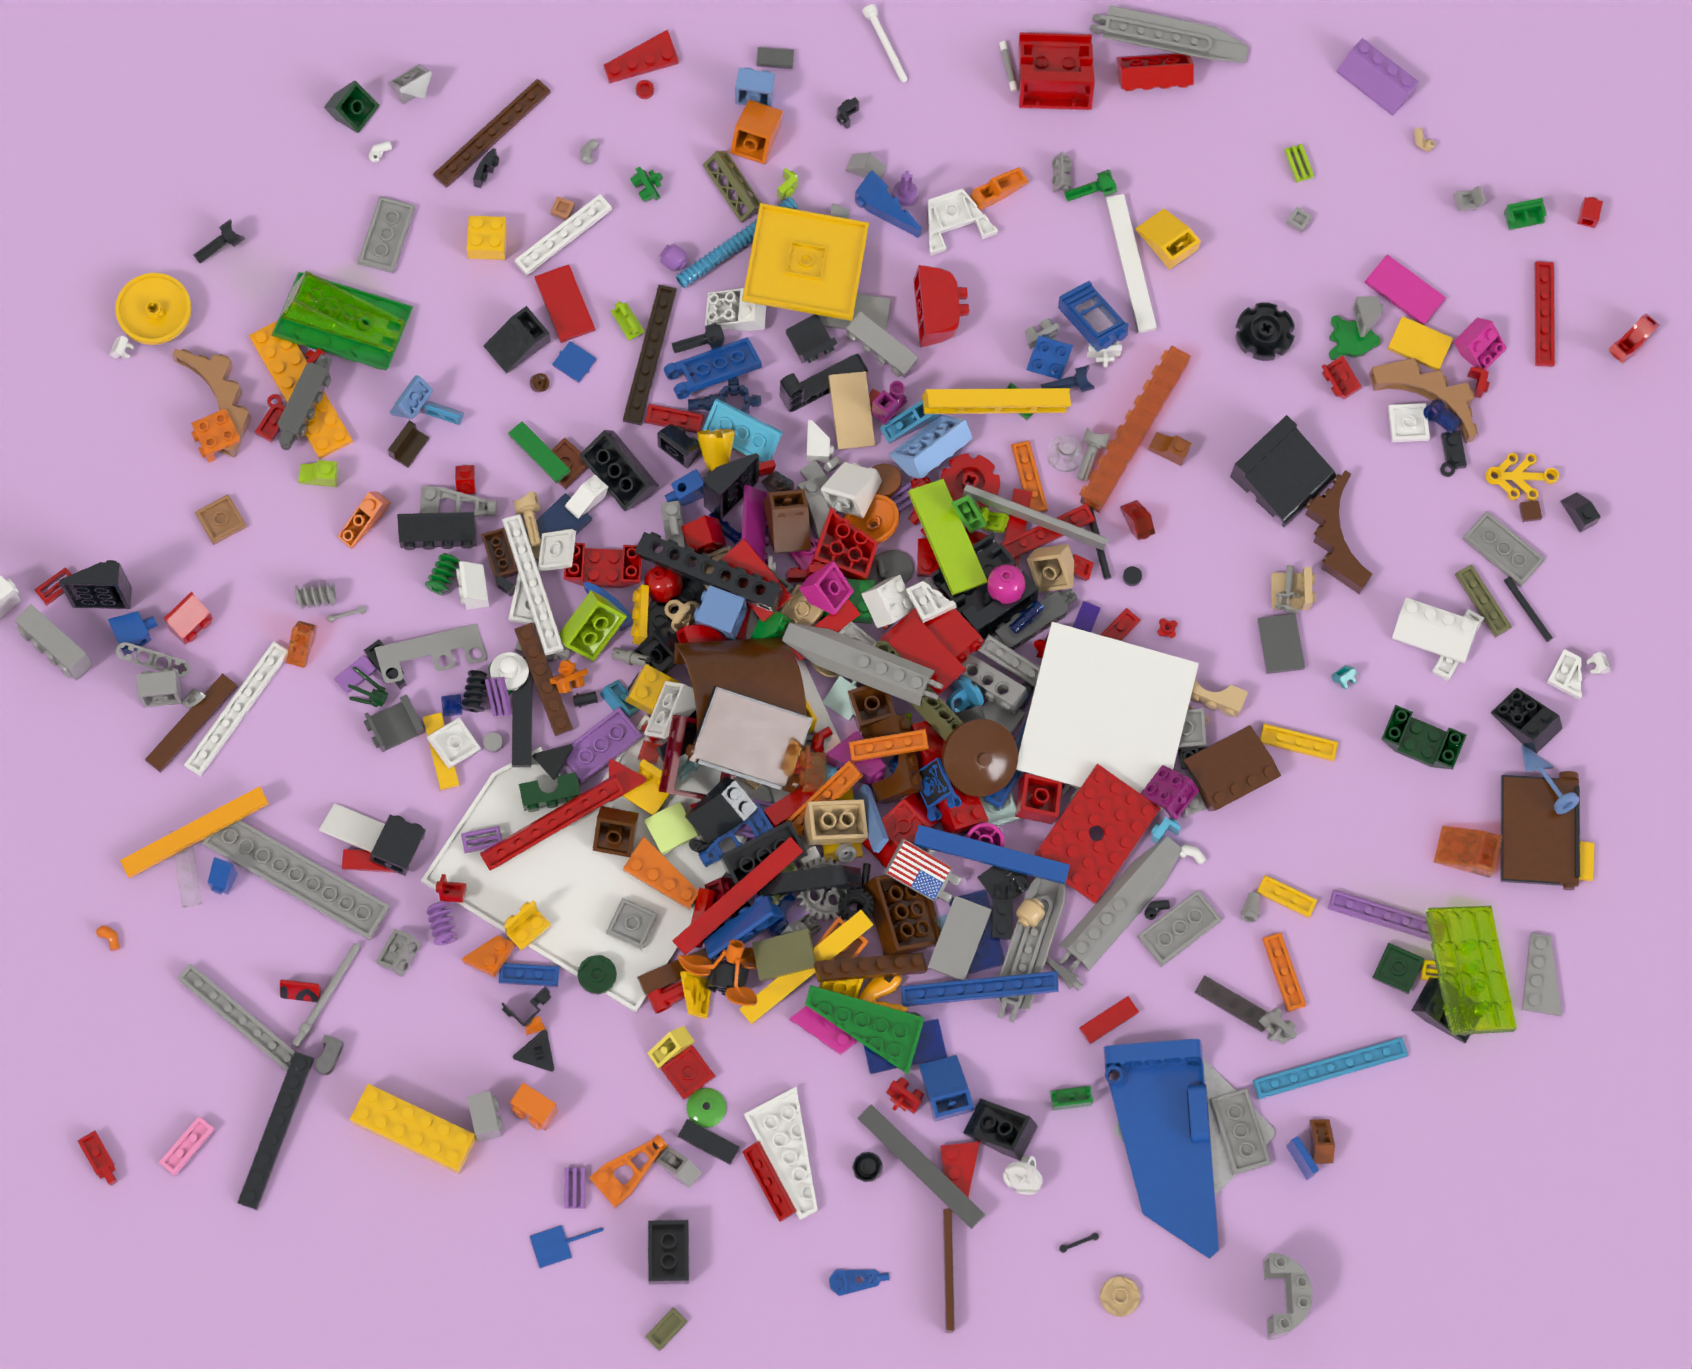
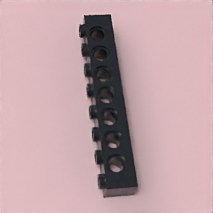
[635,532,784,613]

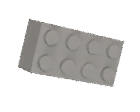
[15,604,93,681]

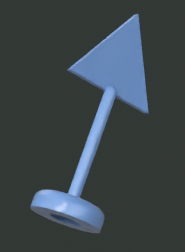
[1521,744,1579,814]

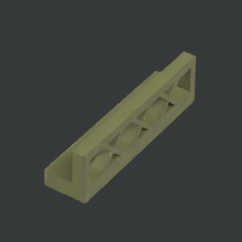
[703,151,761,222]

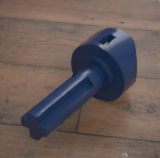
[1040,365,1095,393]

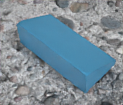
[423,401,464,425]
[600,680,640,719]

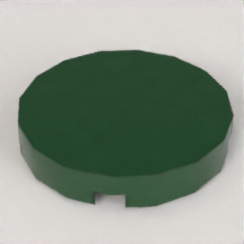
[577,955,617,995]

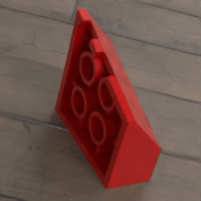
[810,507,879,580]

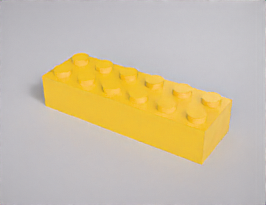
[349,1084,477,1174]

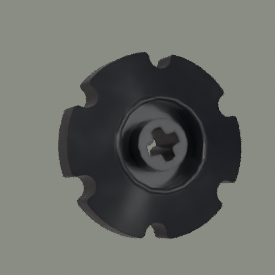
[1235,302,1295,361]

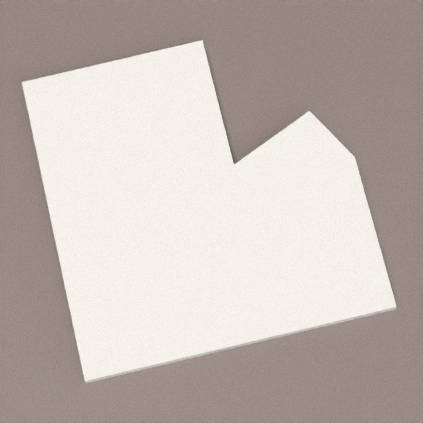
[421,715,773,1013]

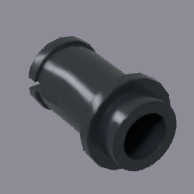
[573,691,598,708]

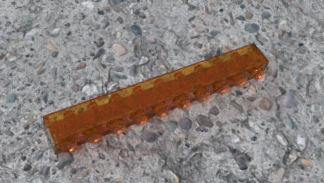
[1079,345,1191,513]

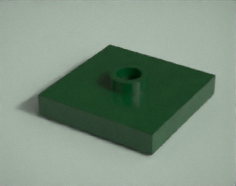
[1372,942,1424,995]

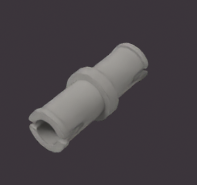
[611,647,651,666]

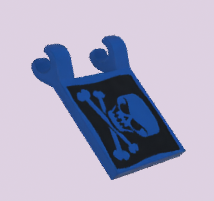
[919,758,962,821]

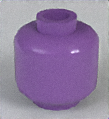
[659,244,687,271]

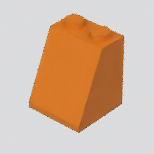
[730,100,783,165]

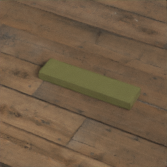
[1455,564,1512,638]

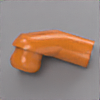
[96,925,120,951]

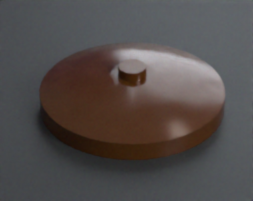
[942,718,1018,797]

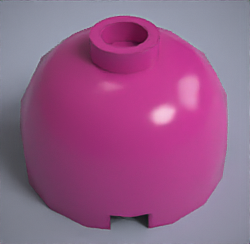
[987,564,1026,604]
[967,822,1005,847]

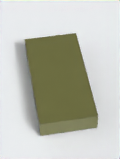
[645,1307,688,1351]

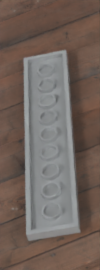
[202,820,390,940]

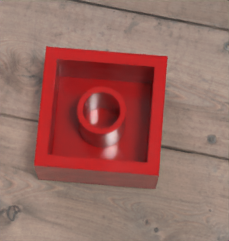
[1015,773,1062,824]

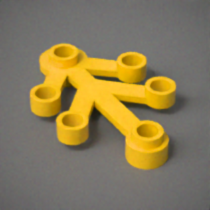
[1485,453,1559,501]

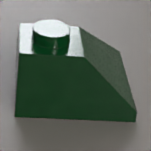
[324,80,380,133]

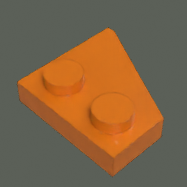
[462,935,515,978]

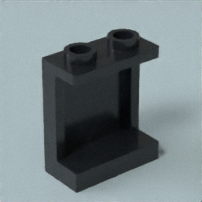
[370,814,426,876]

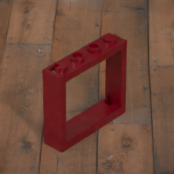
[658,715,736,799]

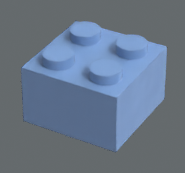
[735,67,775,107]

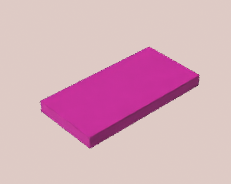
[1364,254,1446,325]

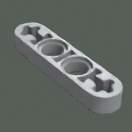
[116,642,190,677]

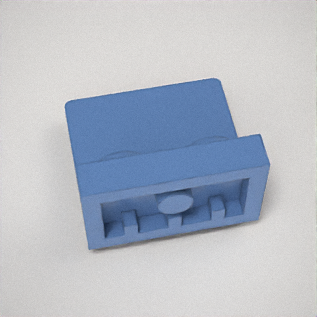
[390,375,433,419]

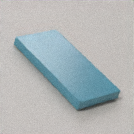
[703,399,783,462]

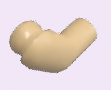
[1414,128,1435,152]

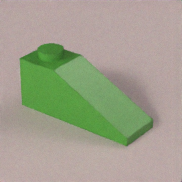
[952,494,987,533]

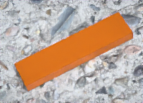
[1011,441,1048,512]
[849,729,929,762]
[1262,932,1307,1012]

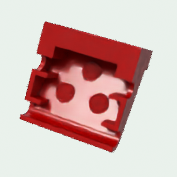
[1019,32,1095,110]

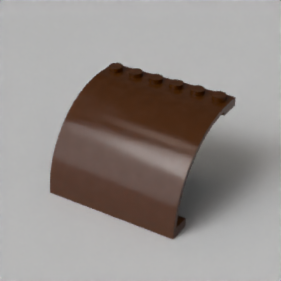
[674,637,807,754]

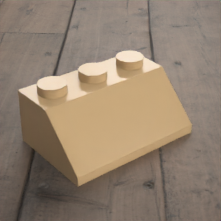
[804,800,868,845]

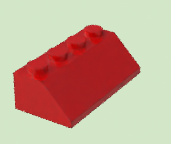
[1116,53,1194,91]

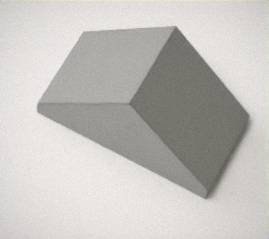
[846,152,886,179]

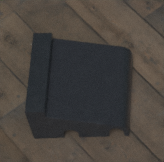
[1230,415,1336,527]
[931,532,1038,641]

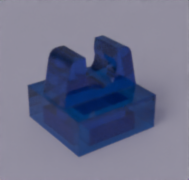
[441,694,463,717]

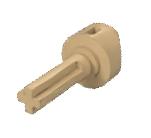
[513,492,541,547]

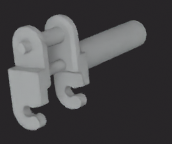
[1275,565,1300,613]

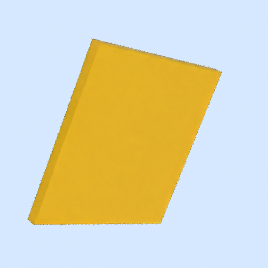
[742,203,869,321]

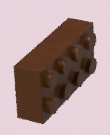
[481,528,518,579]

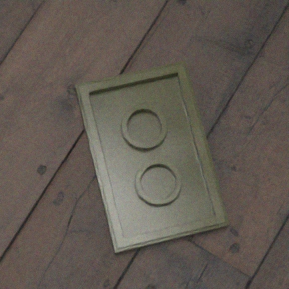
[752,928,816,982]

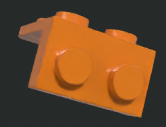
[191,409,240,463]

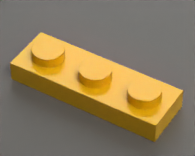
[631,584,649,645]

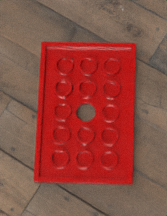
[1034,763,1161,904]

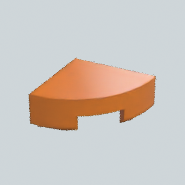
[524,1016,545,1035]

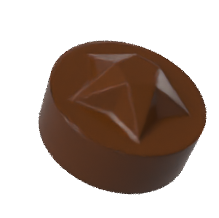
[530,373,549,393]

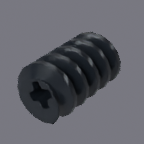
[460,670,488,713]

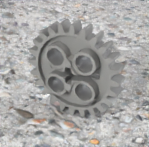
[794,857,851,921]

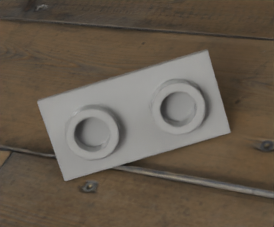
[1052,152,1071,192]

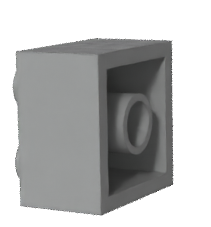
[136,669,182,708]
[467,1091,504,1142]

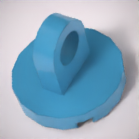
[946,676,984,713]

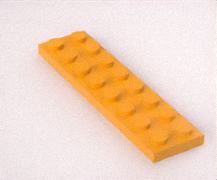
[249,321,353,460]

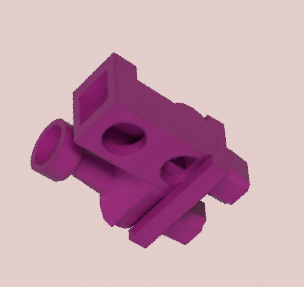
[871,381,908,425]

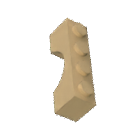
[1190,677,1248,717]

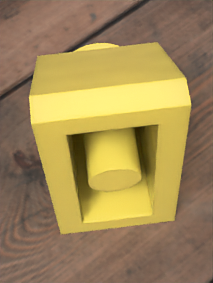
[647,1026,695,1069]

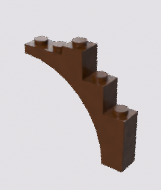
[1305,470,1372,594]

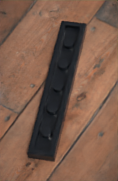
[512,657,533,767]

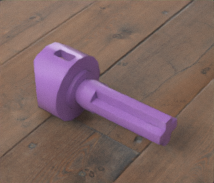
[892,171,918,206]

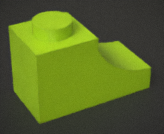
[298,460,339,487]

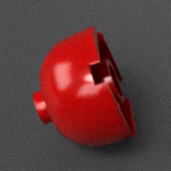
[644,565,683,603]

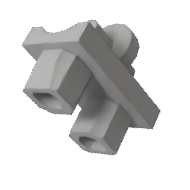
[1025,318,1060,349]
[1258,1007,1297,1044]

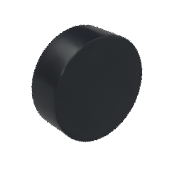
[1123,566,1142,586]

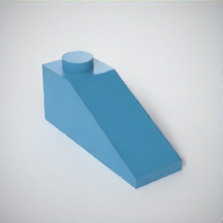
[880,400,941,444]

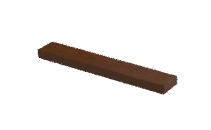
[145,673,238,773]
[943,1209,954,1333]

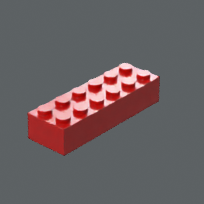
[911,721,988,835]

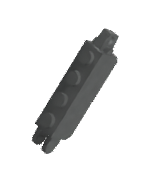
[278,354,332,450]
[993,588,1077,650]

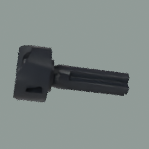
[193,219,245,263]
[671,323,725,353]

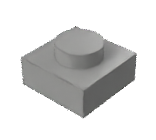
[1286,207,1312,233]

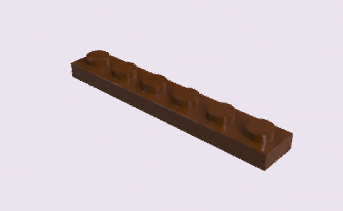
[514,622,573,736]
[814,952,927,982]

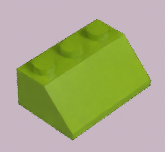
[559,590,627,661]

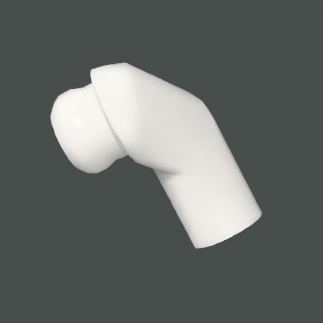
[1179,844,1207,865]

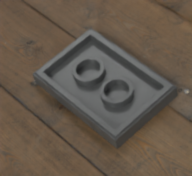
[1257,614,1305,674]

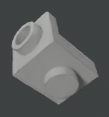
[1453,186,1486,211]

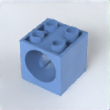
[694,585,748,641]

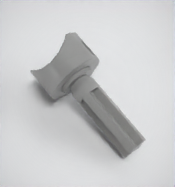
[1077,427,1110,482]

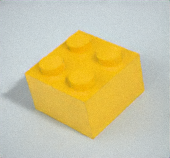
[467,216,507,260]
[625,664,680,715]

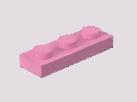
[159,1116,215,1176]

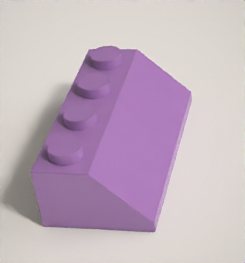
[1336,38,1419,116]

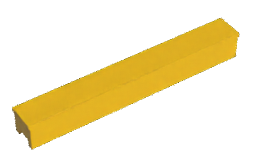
[921,388,1071,414]

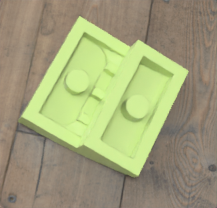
[644,802,699,854]

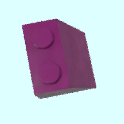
[826,730,886,787]

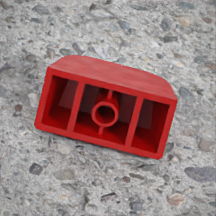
[913,265,970,348]

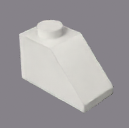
[806,420,833,463]
[565,475,608,519]

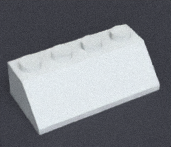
[1392,598,1479,664]

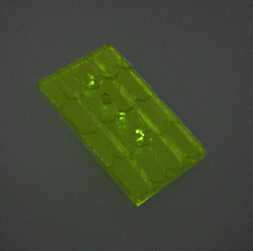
[1426,906,1517,1035]

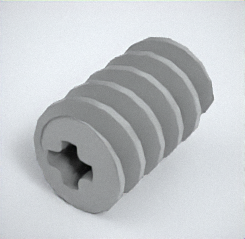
[295,581,336,609]

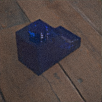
[766,893,795,937]

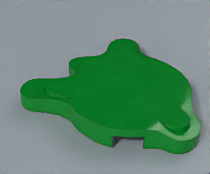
[1329,315,1381,360]

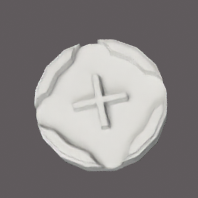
[1003,1156,1043,1195]

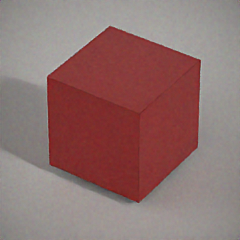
[681,515,727,555]

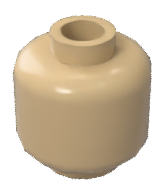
[1016,898,1045,928]

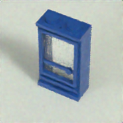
[1058,281,1129,352]

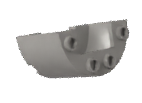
[1263,1253,1313,1340]

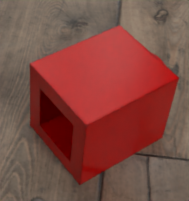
[1577,197,1603,228]

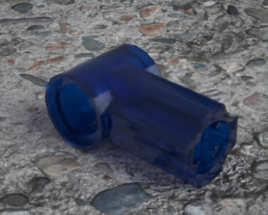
[1423,400,1462,434]

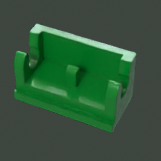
[1504,198,1547,230]
[1050,1086,1094,1111]

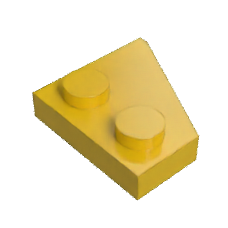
[680,971,711,1019]

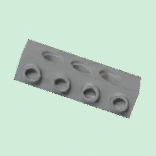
[961,654,1028,713]

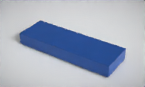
[499,963,560,987]

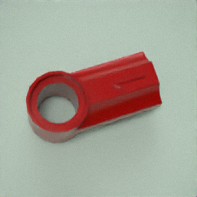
[647,981,685,1014]

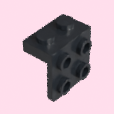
[785,314,838,363]

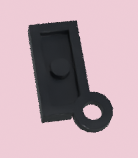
[1440,431,1467,477]

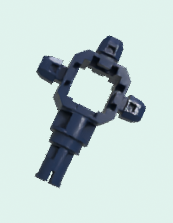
[688,377,761,414]

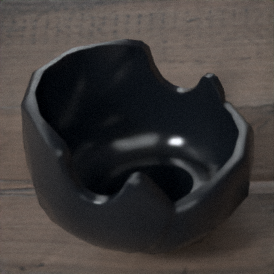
[852,1152,883,1182]

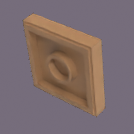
[195,494,247,545]

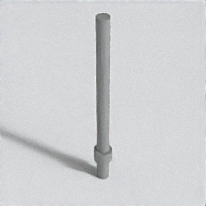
[292,943,361,1048]

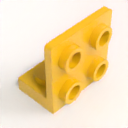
[623,759,676,815]
[504,900,551,952]

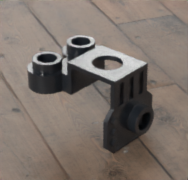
[502,986,551,1027]

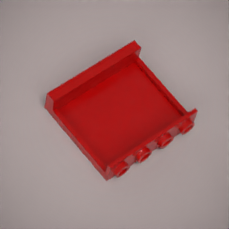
[880,589,984,664]

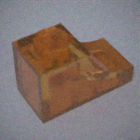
[286,621,317,668]

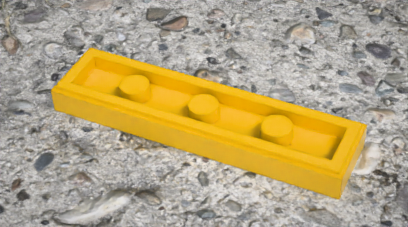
[423,712,460,791]
[1260,724,1338,761]

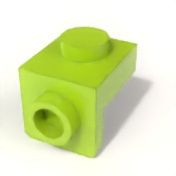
[777,168,798,201]
[981,507,1009,534]

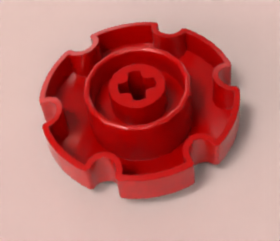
[940,453,1000,509]

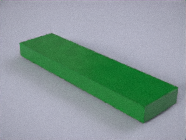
[508,421,571,484]

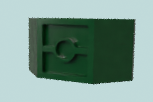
[1381,705,1467,770]

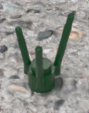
[348,667,388,708]

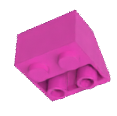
[1454,317,1507,370]

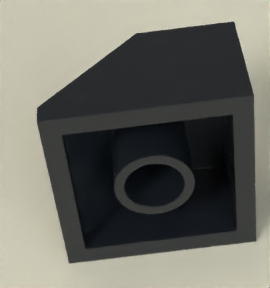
[657,424,701,468]
[635,622,679,674]

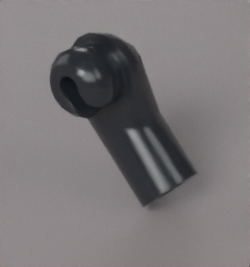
[689,838,714,854]

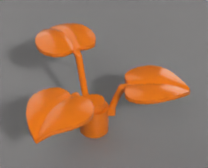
[678,939,757,1006]

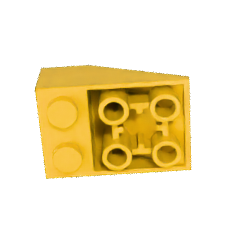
[1135,208,1201,270]

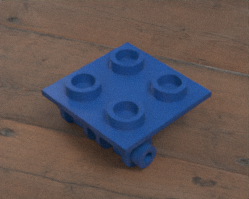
[1026,334,1073,380]

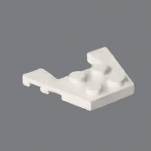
[928,189,998,256]

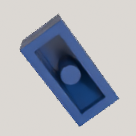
[207,857,238,895]

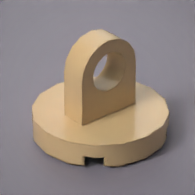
[665,600,701,633]

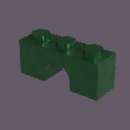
[519,772,580,812]

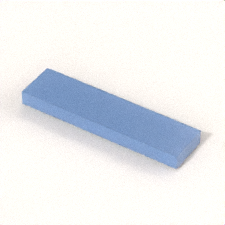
[854,784,889,853]

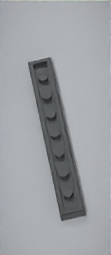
[858,1104,985,1229]

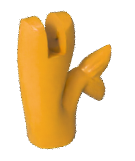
[858,976,908,1012]

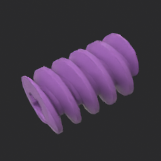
[426,902,457,946]

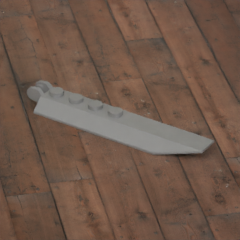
[1090,5,1249,63]
[782,623,943,706]
[1059,836,1182,972]
[995,877,1065,1022]

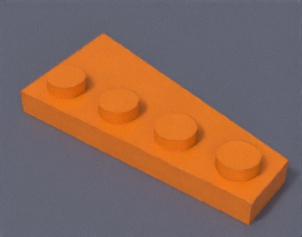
[623,836,698,910]

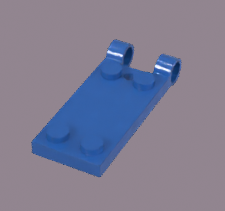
[664,337,762,400]

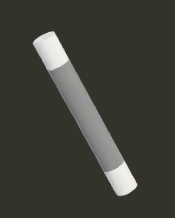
[999,41,1018,93]

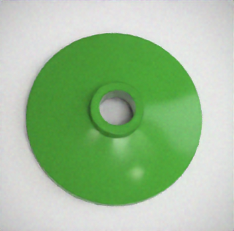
[687,1088,726,1128]

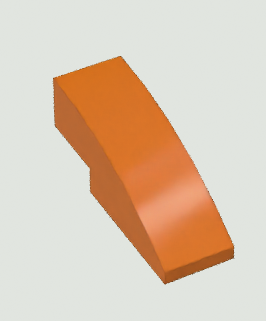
[970,167,1029,211]

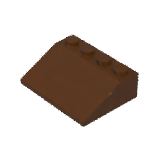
[1183,725,1281,811]
[863,875,941,955]

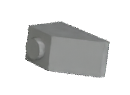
[1352,296,1383,337]
[655,1146,702,1188]

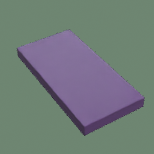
[565,707,643,784]

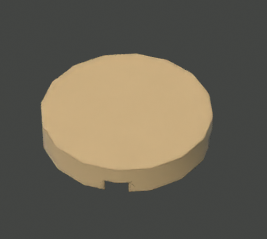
[1100,1276,1140,1317]

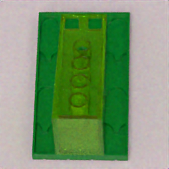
[271,271,413,371]

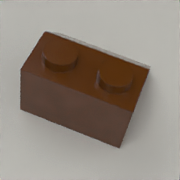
[848,685,896,732]
[592,806,639,858]

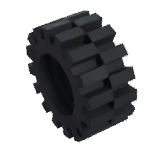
[838,888,874,922]

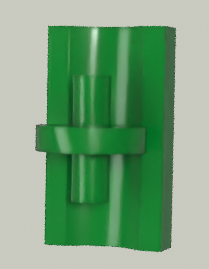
[630,166,663,202]

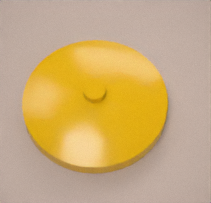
[115,273,192,345]

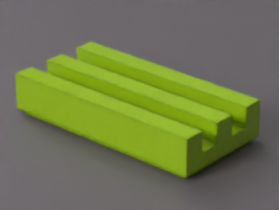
[1284,144,1314,183]

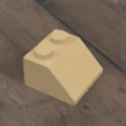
[1027,544,1074,593]

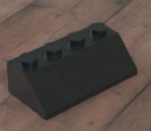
[579,430,660,511]
[397,512,477,550]
[719,820,808,885]

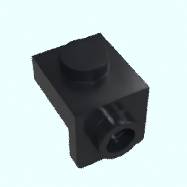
[836,97,859,129]

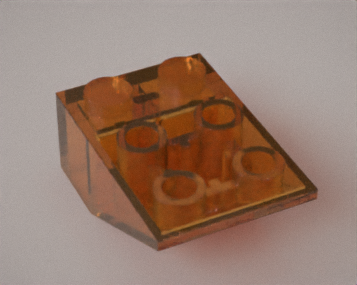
[1433,826,1503,878]

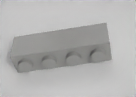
[846,311,919,378]

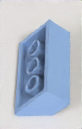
[889,414,973,478]

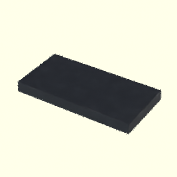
[647,575,706,636]

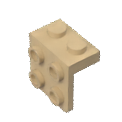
[1271,567,1316,610]

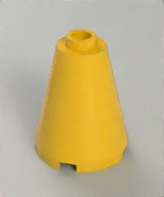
[697,429,735,472]

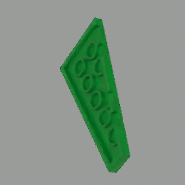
[805,985,924,1075]

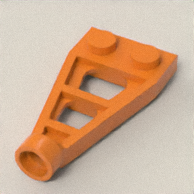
[589,1134,668,1208]

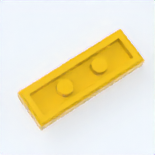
[1256,875,1318,918]

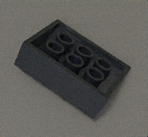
[703,453,759,521]
[59,560,132,609]

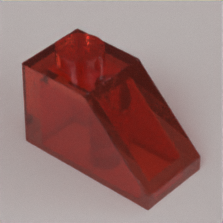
[1120,500,1155,540]

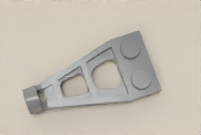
[420,486,497,518]

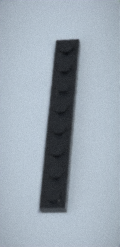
[237,1051,314,1210]

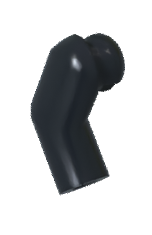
[1144,900,1170,920]

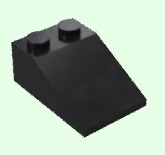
[684,776,758,844]
[963,1098,1038,1161]

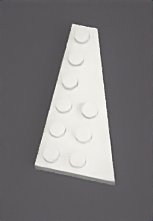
[744,1087,818,1220]

